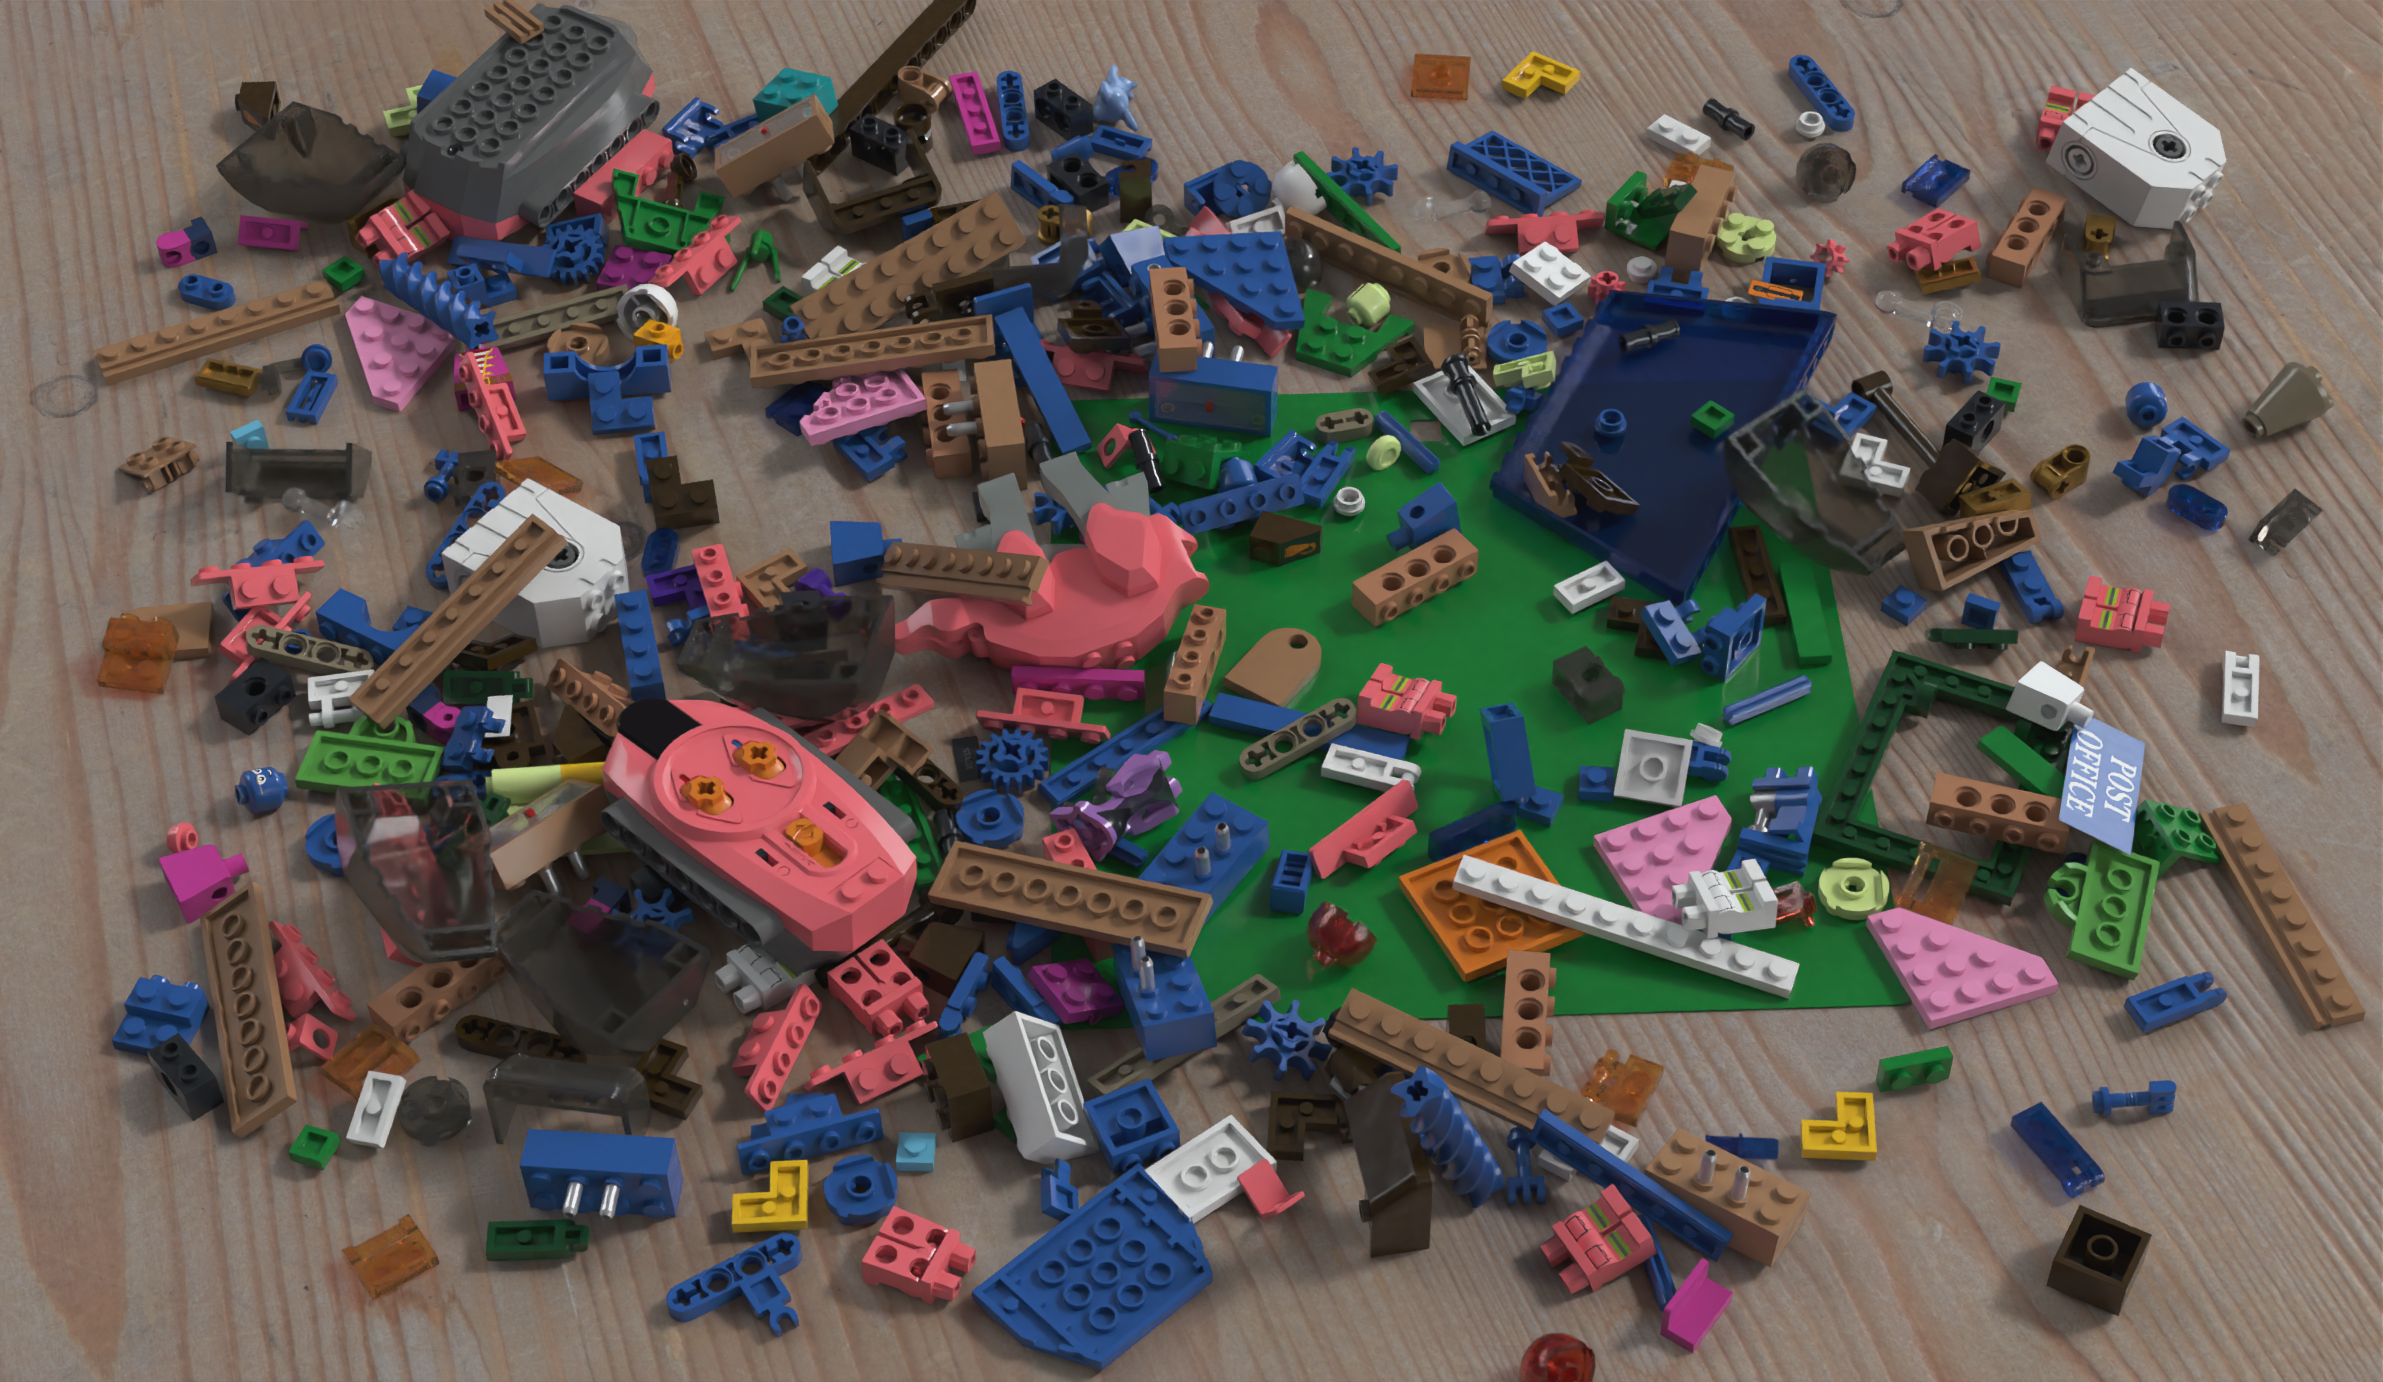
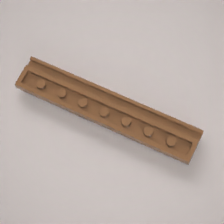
[1285,206,1493,333]
[93,279,341,386]
[348,513,568,730]
[875,541,1050,606]
[2198,802,2366,1031]
[1328,988,1616,1146]

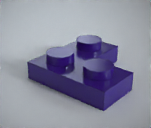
[645,564,707,611]

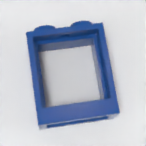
[1756,256,1826,334]
[1479,702,1537,804]

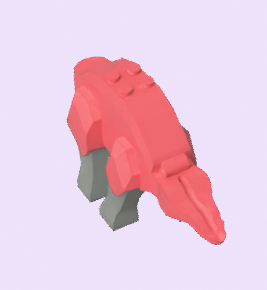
[861,451,1210,671]

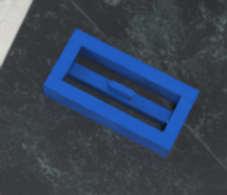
[1089,124,1152,161]
[286,371,338,425]
[1737,827,1810,876]

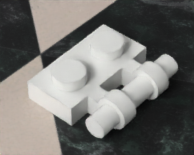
[308,669,375,728]

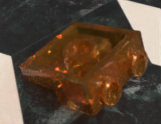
[96,613,180,694]

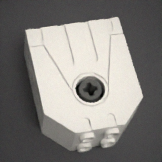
[2046,68,2226,229]
[441,478,630,648]

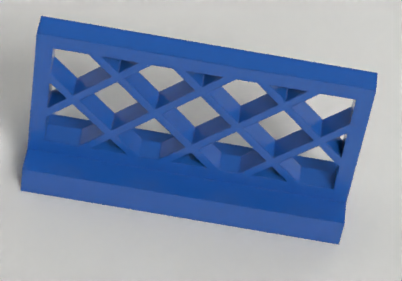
[1446,130,1582,217]

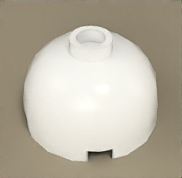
[1271,160,1327,216]
[616,284,678,342]

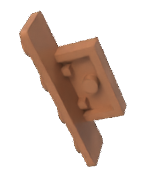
[546,658,638,737]

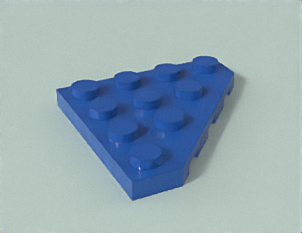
[1163,231,1305,330]

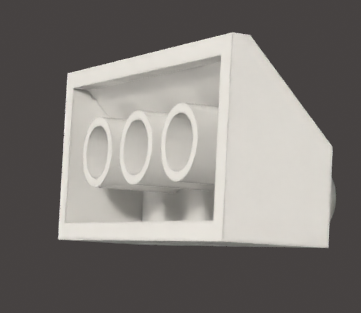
[983,1011,1100,1164]

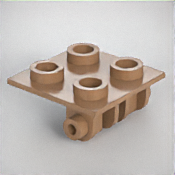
[1423,314,1487,371]
[118,436,200,492]

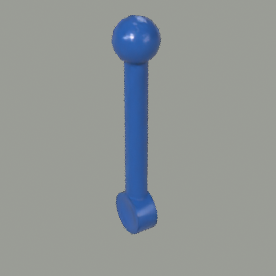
[1129,411,1179,440]

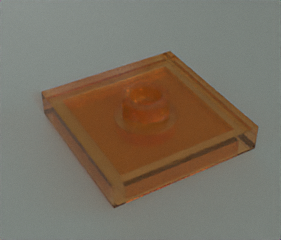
[1411,54,1471,100]
[494,456,583,495]

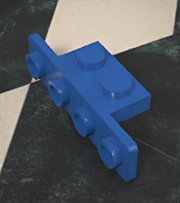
[447,236,556,278]
[1178,473,1305,535]
[222,520,325,622]
[736,1093,884,1175]

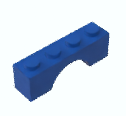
[543,344,671,401]
[315,588,420,665]
[614,589,668,714]

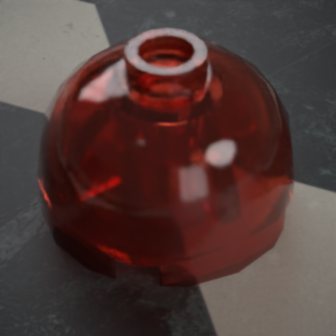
[1306,901,1378,968]
[1519,1332,1596,1382]

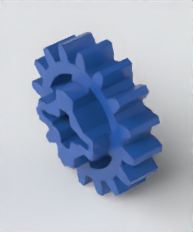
[541,225,606,285]
[976,729,1049,793]

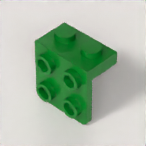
[1161,434,1250,489]

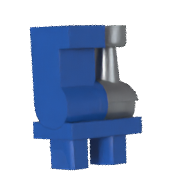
[1748,766,1822,844]

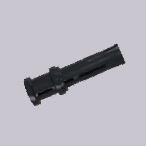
[1441,354,1491,436]

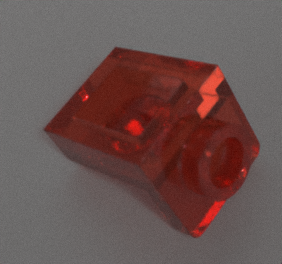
[1772,881,1817,927]

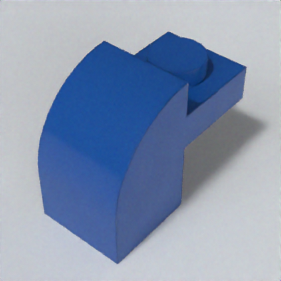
[2112,436,2182,497]

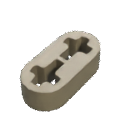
[1315,408,1373,444]

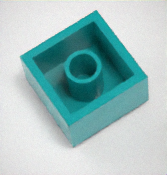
[752,68,838,124]

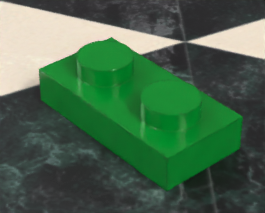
[1876,1046,1953,1093]

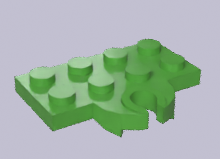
[295,714,445,806]
[2044,839,2160,981]

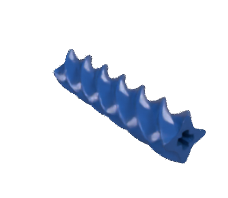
[379,252,499,349]
[1391,1066,1505,1208]

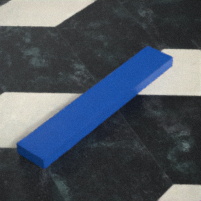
[994,307,1092,456]
[1209,693,1410,761]
[1038,699,1213,808]
[1528,1109,1734,1262]

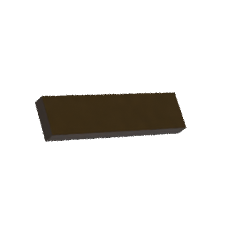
[1727,525,1787,626]

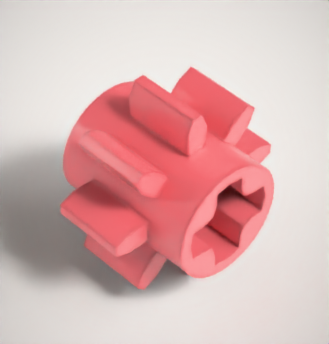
[1810,239,1850,278]
[1587,271,1625,308]

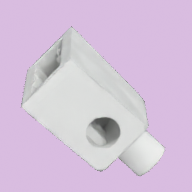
[2006,661,2094,731]

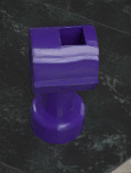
[794,568,853,620]

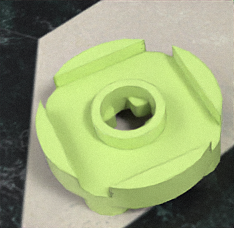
[1716,213,1776,264]
[1818,858,1889,920]

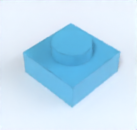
[230,420,269,461]
[896,1132,936,1172]

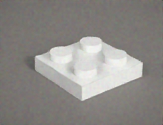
[1509,241,1591,306]
[1614,729,1693,808]

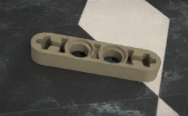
[245,625,374,675]
[1239,698,1357,780]

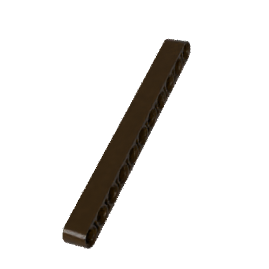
[806,0,976,176]

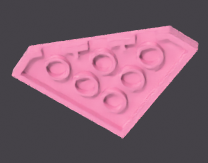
[345,296,456,412]
[799,368,928,446]
[1593,795,1732,926]
[1866,907,2059,1030]

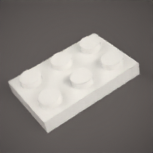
[1413,366,1516,446]
[1145,1115,1277,1224]

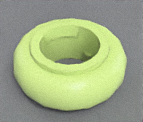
[1367,435,1401,471]

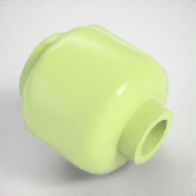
[1346,283,1391,327]

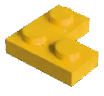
[1502,51,1580,99]
[1800,1091,1877,1161]
[732,1160,809,1233]

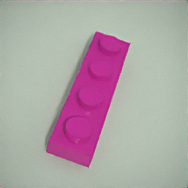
[949,72,1001,155]
[1011,666,1145,701]

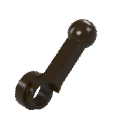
[662,152,697,209]

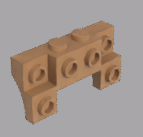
[834,709,934,791]

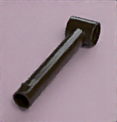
[1851,370,1940,468]
[814,884,964,989]

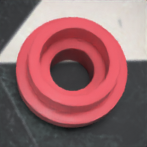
[167,822,198,853]

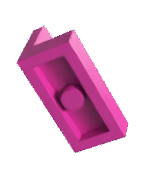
[238,215,308,251]
[1660,1258,1733,1353]

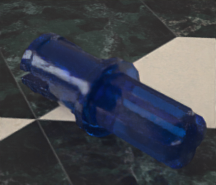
[1705,1133,1779,1160]

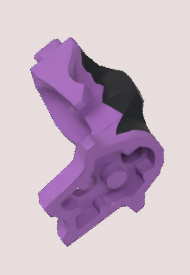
[1049,750,1182,862]

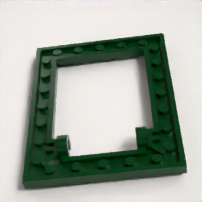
[1811,650,2074,906]

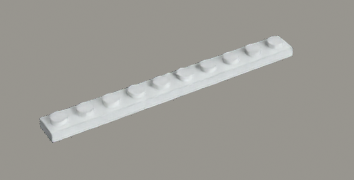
[1452,855,1800,999]

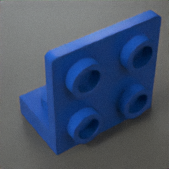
[973,283,1044,362]

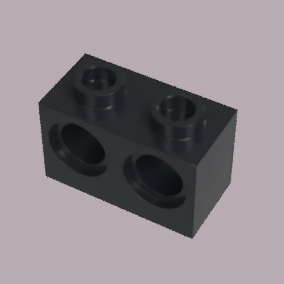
[1034,79,1094,141]
[849,113,909,176]
[1047,152,1110,213]
[2154,301,2225,350]

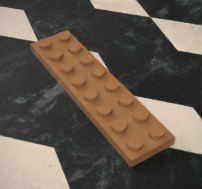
[789,191,1027,339]
[750,314,995,389]
[928,841,1213,959]
[200,881,297,1138]

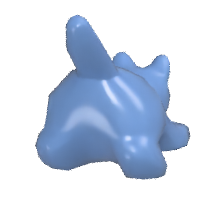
[1093,65,1138,131]

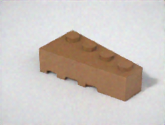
[1665,164,1738,284]
[1900,510,2042,591]

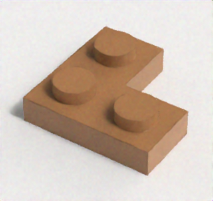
[704,317,774,367]
[736,548,808,621]

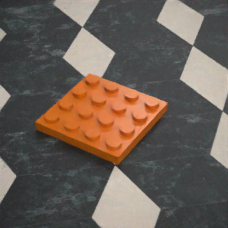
[1398,830,1588,983]

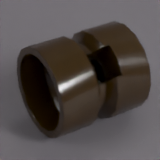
[893,102,933,154]

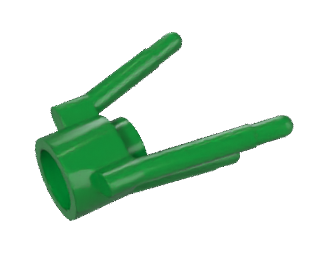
[729,229,781,292]

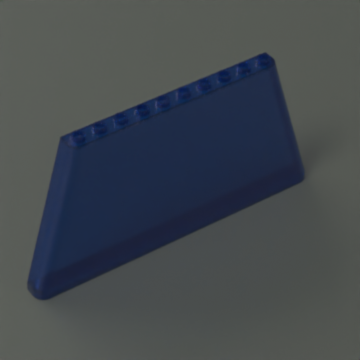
[1489,290,1837,606]

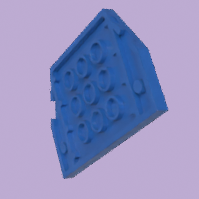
[972,1163,1213,1371]

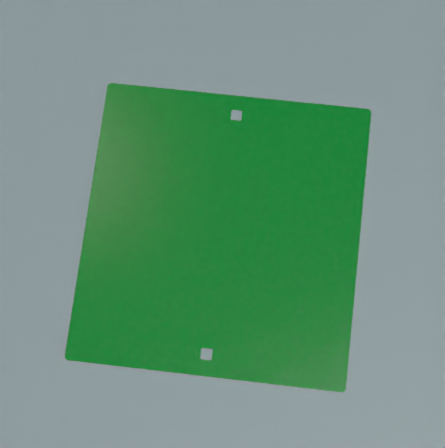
[1050,380,1910,1030]

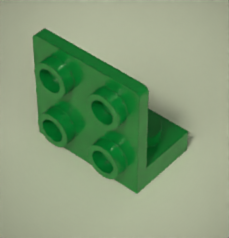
[1604,170,1678,250]
[2132,799,2222,879]

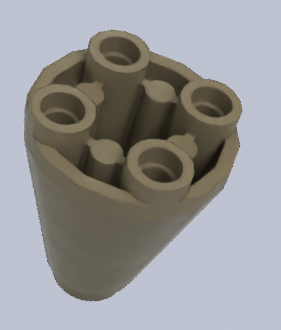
[2242,362,2334,439]

